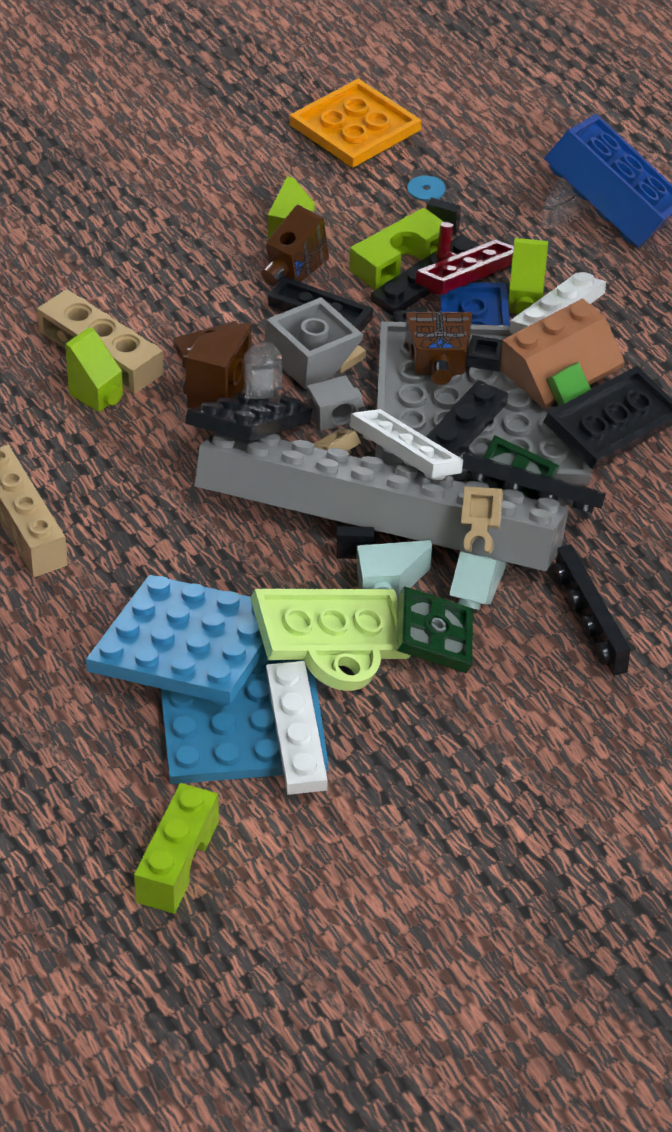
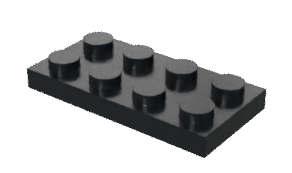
[543,366,672,469]
[185,388,313,442]

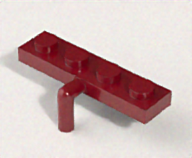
[415,222,514,295]

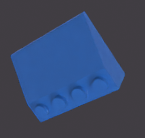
[544,114,672,248]

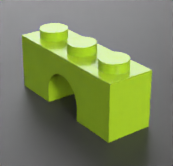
[349,207,443,290]
[134,783,219,914]

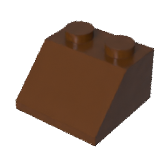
[182,322,252,408]

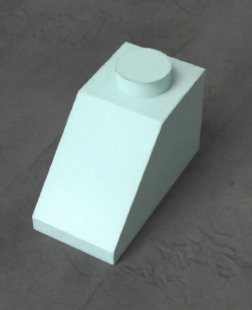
[357,540,432,598]
[449,551,507,610]

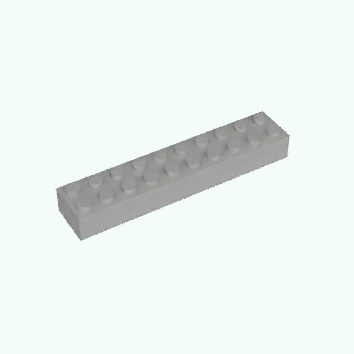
[194,432,569,571]

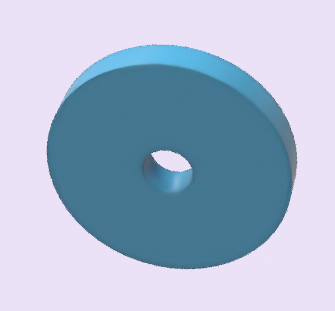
[407,176,446,201]

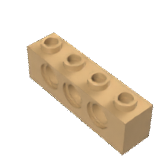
[37,289,164,394]
[0,445,68,577]

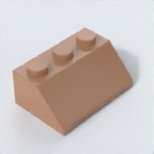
[500,298,625,409]

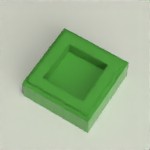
[546,362,591,406]

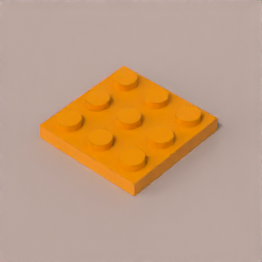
[289,79,422,168]

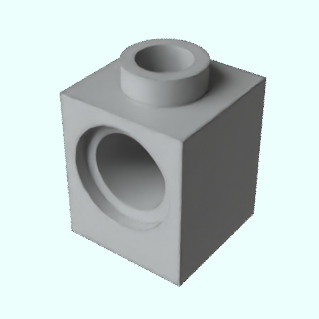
[307,375,363,431]

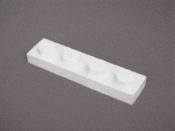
[510,272,606,334]
[350,409,463,480]
[266,661,327,795]

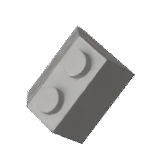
[264,297,363,389]

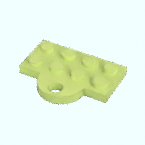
[250,589,411,691]

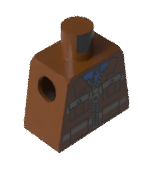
[261,204,329,286]
[405,312,472,385]

